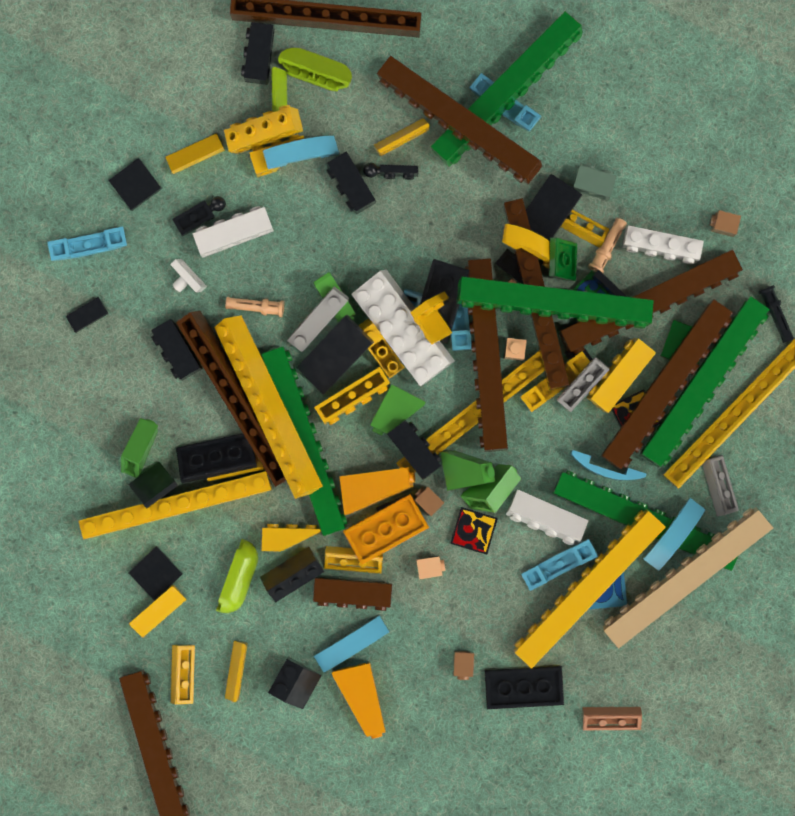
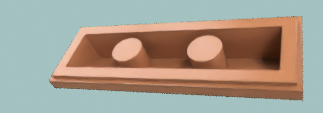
[583,707,642,730]

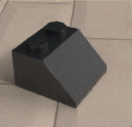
[268,657,322,709]

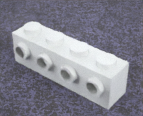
[192,206,274,258]
[622,226,704,264]
[506,490,589,545]

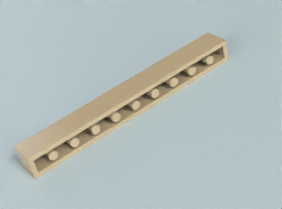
[603,507,773,649]

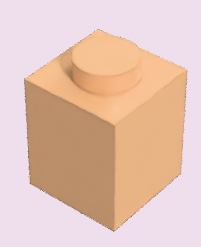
[504,338,526,361]
[417,556,445,579]

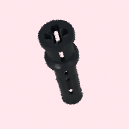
[758,285,795,343]

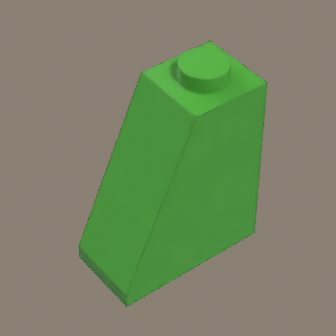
[313,272,356,323]
[370,384,426,436]
[121,418,158,478]
[440,450,495,491]
[461,464,521,513]

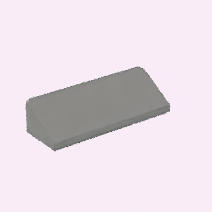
[557,357,610,412]
[702,455,739,517]

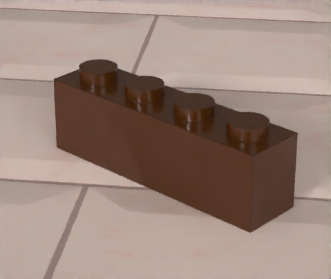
[313,578,392,611]

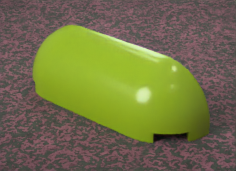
[278,48,352,91]
[216,539,258,613]

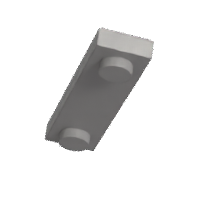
[287,286,349,352]

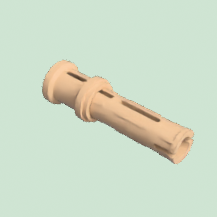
[588,218,627,273]
[225,297,285,317]

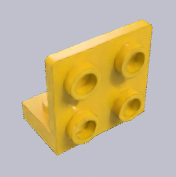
[410,291,452,345]

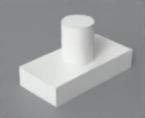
[170,259,207,293]

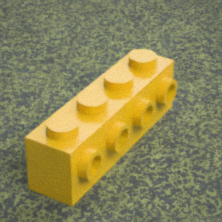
[224,105,303,154]
[586,338,656,413]
[314,367,390,426]

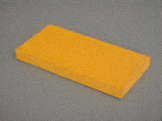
[343,494,429,565]

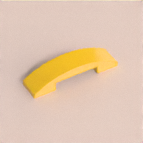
[502,224,550,269]
[521,351,590,412]

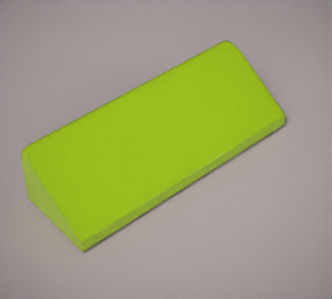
[272,67,287,112]

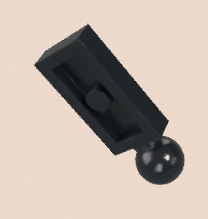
[363,163,418,180]
[172,196,226,237]

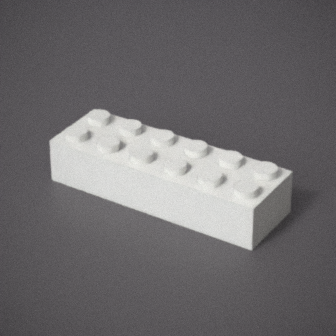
[351,270,455,386]

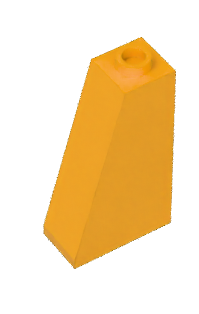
[339,467,415,515]
[332,662,386,739]

